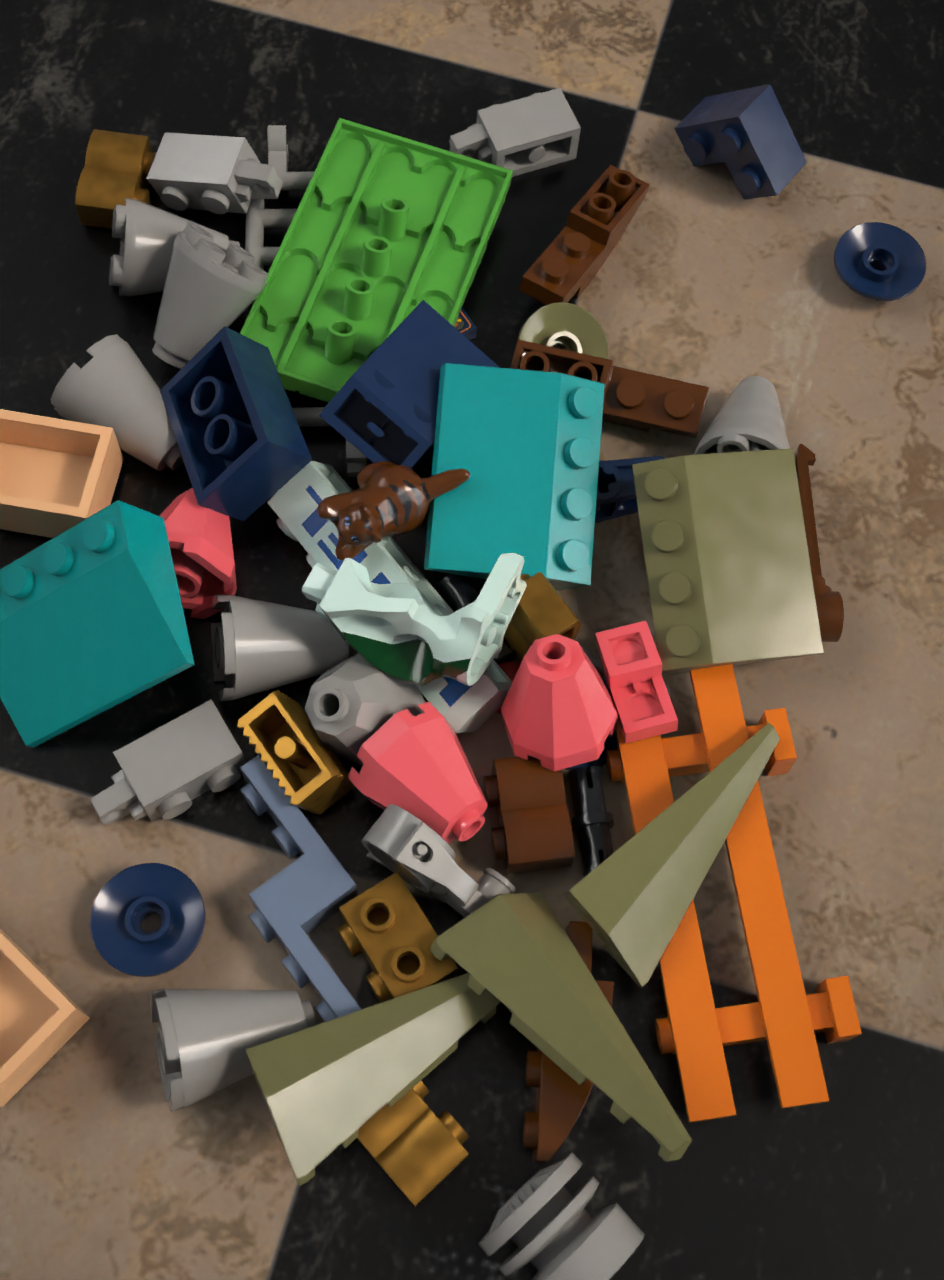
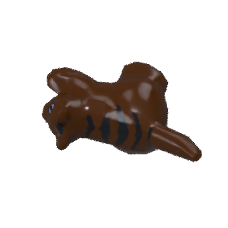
[317,461,470,561]

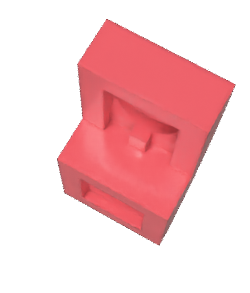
[595,620,678,744]

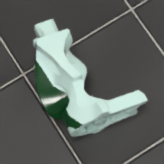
[302,553,527,686]

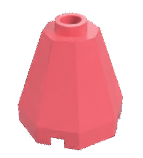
[159,488,237,619]
[501,634,618,772]
[347,701,488,843]

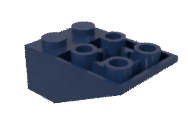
[319,300,500,470]

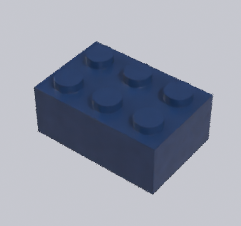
[160,326,312,521]

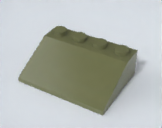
[632,448,824,675]

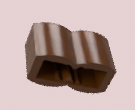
[483,755,575,874]

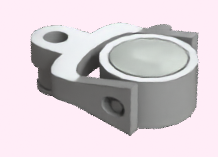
[361,804,516,918]

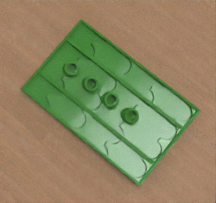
[240,118,513,403]

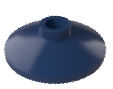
[834,222,926,301]
[90,863,206,977]

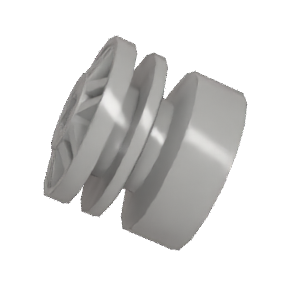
[478,1152,644,1280]

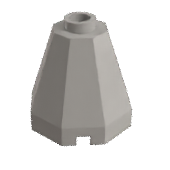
[305,653,426,765]

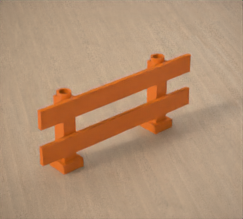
[606,664,862,1123]

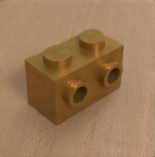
[336,872,458,1003]

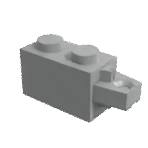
[449,88,581,177]
[146,132,283,214]
[90,699,246,826]

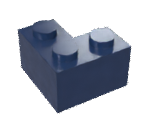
[674,84,807,199]

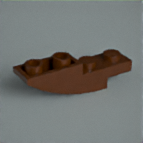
[519,165,650,305]
[510,339,709,438]
[523,921,614,1164]

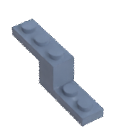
[240,755,362,1022]

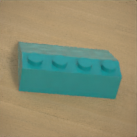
[424,363,605,591]
[0,500,195,747]

